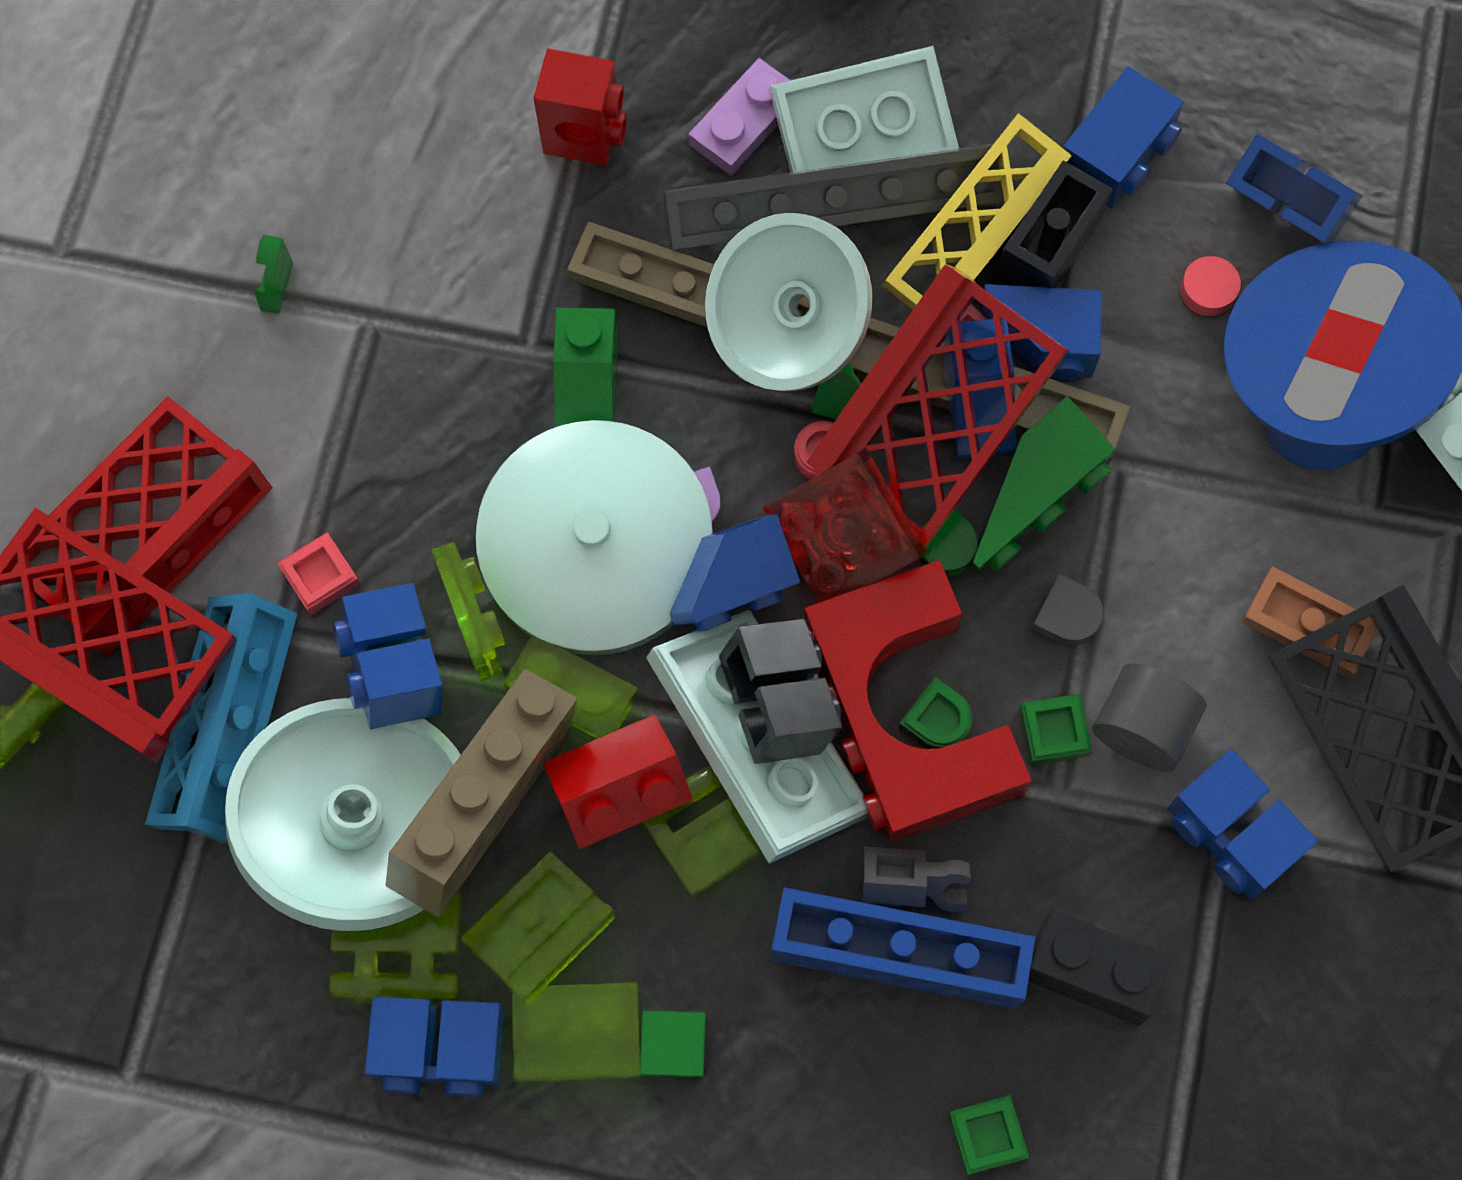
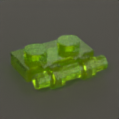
[330,890,462,1004]

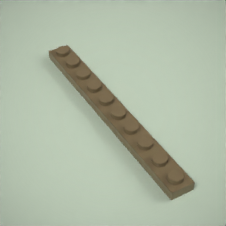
[567,221,1130,466]

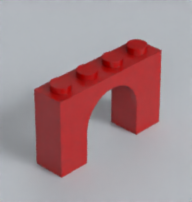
[804,560,1032,844]

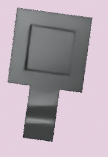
[863,846,971,912]

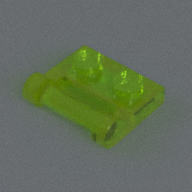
[642,764,762,899]

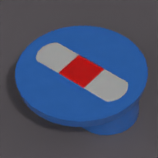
[1224,241,1462,470]

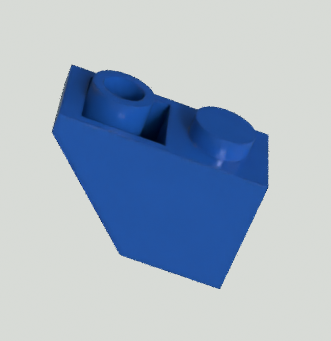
[670,514,800,631]

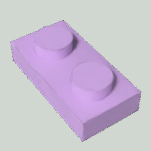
[688,58,791,176]

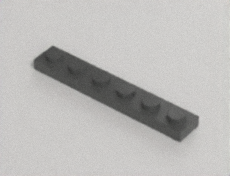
[663,143,1004,250]

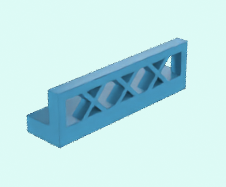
[145,593,298,843]

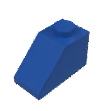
[980,284,1102,382]
[943,319,1016,460]

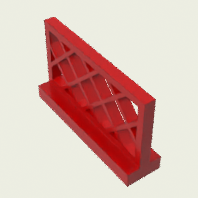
[806,264,1069,547]
[11,396,273,657]
[0,507,237,763]

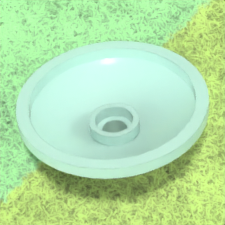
[705,213,872,391]

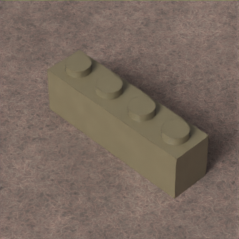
[385,668,577,918]

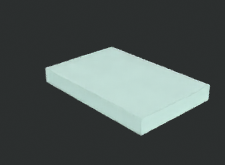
[769,46,959,172]

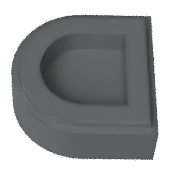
[1031,574,1103,646]

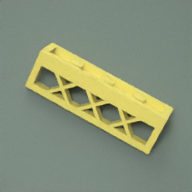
[882,113,1072,310]

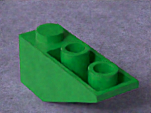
[972,396,1116,574]

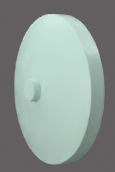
[476,420,713,655]
[225,698,461,931]

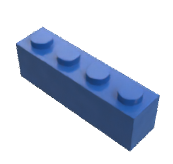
[771,887,1035,1010]

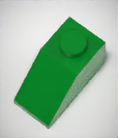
[553,307,619,428]

